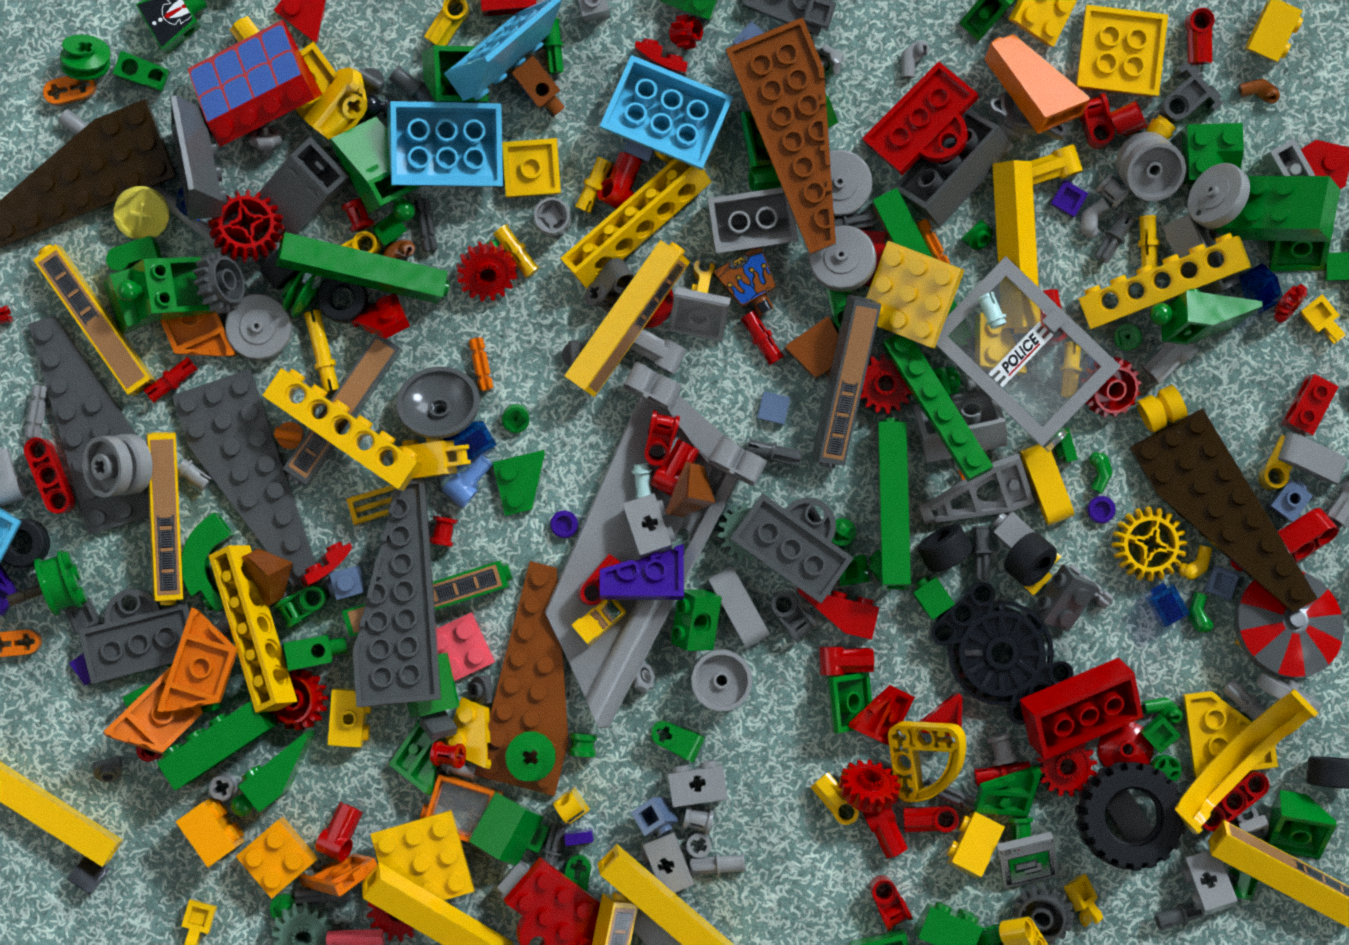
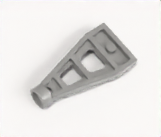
[918,453,1035,525]

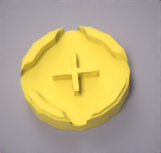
[113,186,170,239]

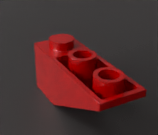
[796,588,880,640]

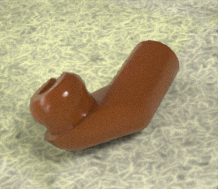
[1238,79,1280,104]
[383,239,415,259]

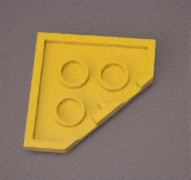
[1183,691,1278,777]

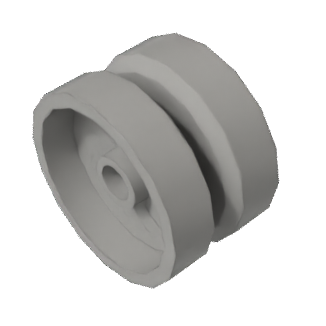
[1115,132,1186,201]
[82,433,153,498]
[691,649,752,711]

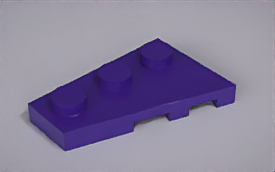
[600,544,684,600]

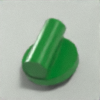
[961,220,992,250]

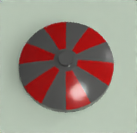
[1234,572,1344,679]

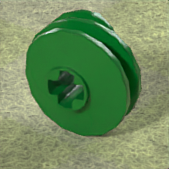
[60,34,111,80]
[281,272,318,318]
[505,731,556,782]

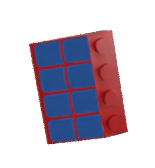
[187,20,323,147]

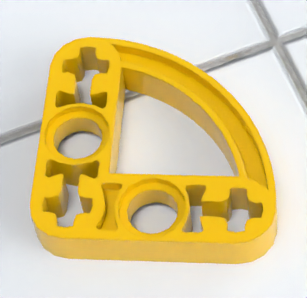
[888,721,966,802]

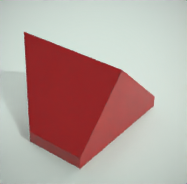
[919,692,963,737]

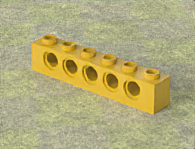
[560,159,712,289]
[1078,233,1251,329]
[262,368,422,491]
[208,545,298,713]

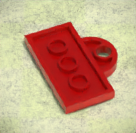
[862,61,979,176]
[504,857,601,945]

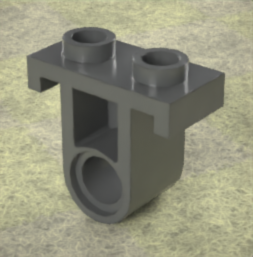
[1159,62,1223,124]

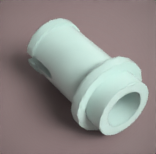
[977,292,1007,330]
[631,463,654,498]

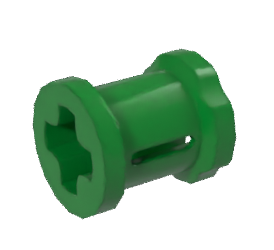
[1008,816,1033,841]

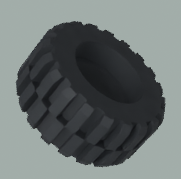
[1075,761,1187,871]

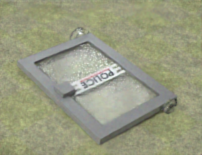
[936,256,1121,452]

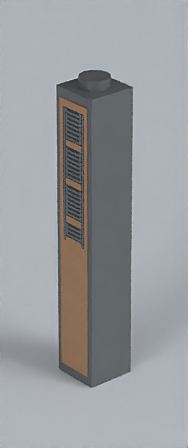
[812,295,881,468]
[283,334,403,486]

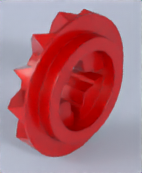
[1273,284,1307,323]

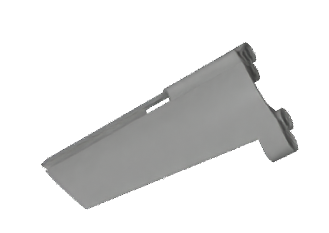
[545,362,767,729]

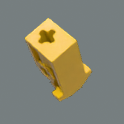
[303,67,367,140]

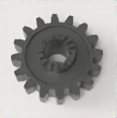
[193,252,245,314]
[1012,883,1075,945]

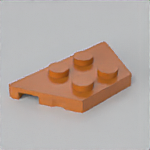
[160,312,237,357]
[157,607,238,713]
[103,665,203,754]
[298,853,377,897]

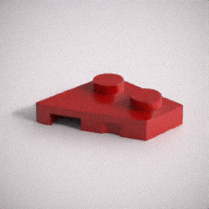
[274,0,326,44]
[351,294,410,339]
[848,685,915,746]

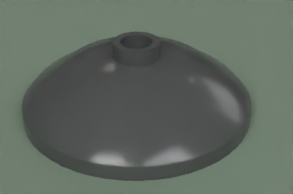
[396,367,480,439]

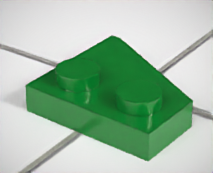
[492,450,545,516]
[388,719,443,795]
[973,766,1042,817]

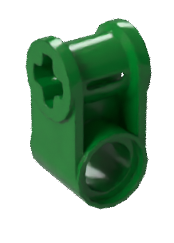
[273,585,329,630]
[651,720,706,763]

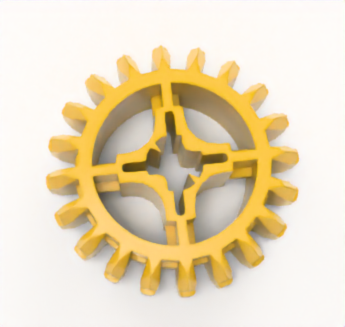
[1111,507,1187,581]

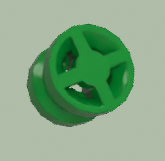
[569,732,598,757]
[1150,754,1182,782]

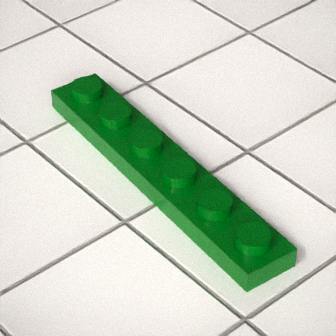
[882,334,993,482]

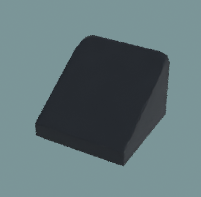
[68,856,110,895]

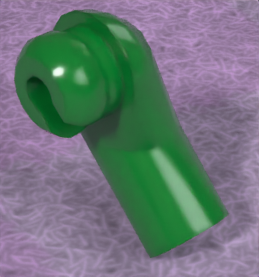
[1089,452,1113,494]
[1187,592,1213,633]
[1141,697,1183,723]

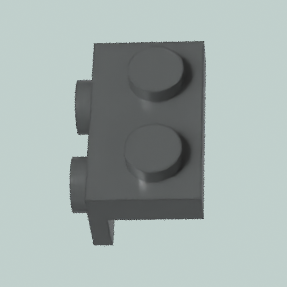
[1034,564,1099,632]

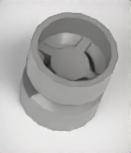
[534,197,571,238]

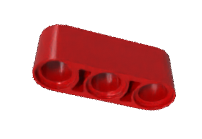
[24,437,76,514]
[1278,508,1339,563]
[1201,770,1270,831]

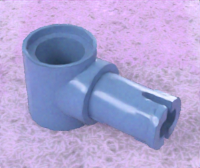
[441,454,493,509]

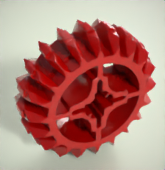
[208,189,284,264]

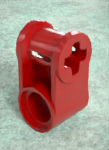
[1079,93,1115,149]
[1110,101,1148,137]
[645,409,680,466]
[869,875,913,931]

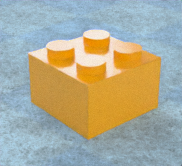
[175,797,245,867]
[236,817,319,899]

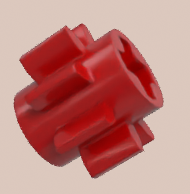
[669,14,703,50]

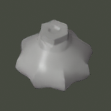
[816,44,844,79]
[249,125,282,156]
[631,661,655,694]

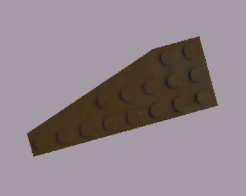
[0,99,178,248]
[1129,408,1318,614]

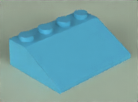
[444,0,562,101]
[599,55,733,170]
[387,101,503,187]

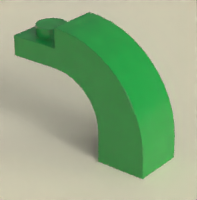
[181,513,234,613]

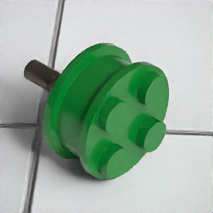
[6,550,88,617]

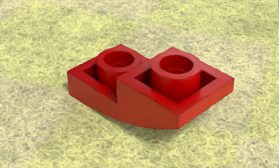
[635,38,688,77]
[301,542,352,588]

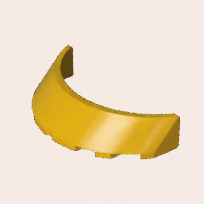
[1175,689,1319,834]

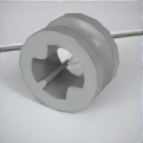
[686,832,711,858]

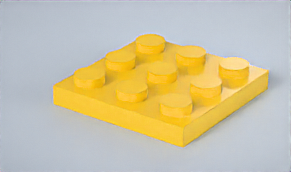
[1076,5,1168,98]
[866,241,965,348]
[370,810,475,900]

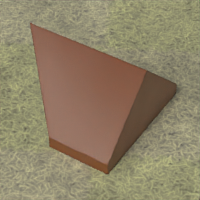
[665,461,715,517]
[242,548,293,606]

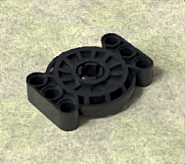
[928,581,1074,725]

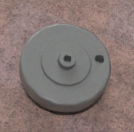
[830,150,872,217]
[1187,163,1250,229]
[809,226,877,292]
[225,294,293,360]
[1256,672,1322,712]

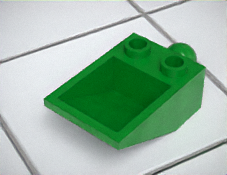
[329,117,421,222]
[117,256,216,321]
[1150,289,1263,345]
[231,730,316,817]

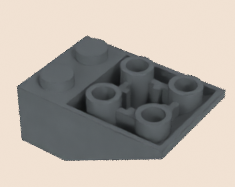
[260,136,352,235]

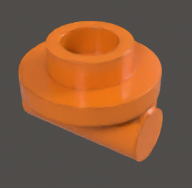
[274,422,304,449]

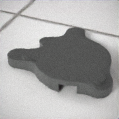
[988,91,1066,140]

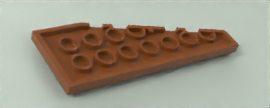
[725,17,836,255]
[475,561,569,796]

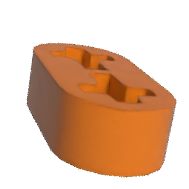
[43,76,97,106]
[0,629,42,657]

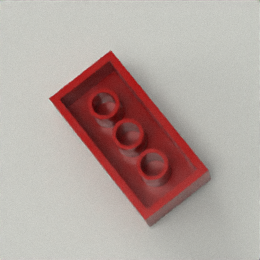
[1020,657,1143,760]

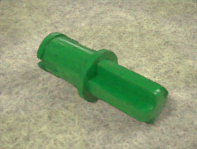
[542,18,564,75]

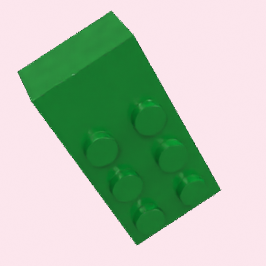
[1214,176,1341,242]
[157,700,278,791]

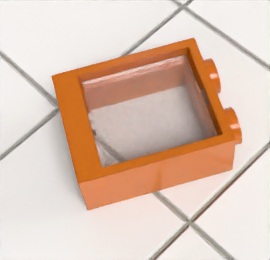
[420,772,504,843]

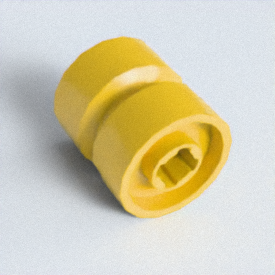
[1136,384,1188,433]

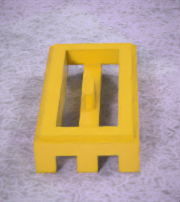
[346,485,395,525]

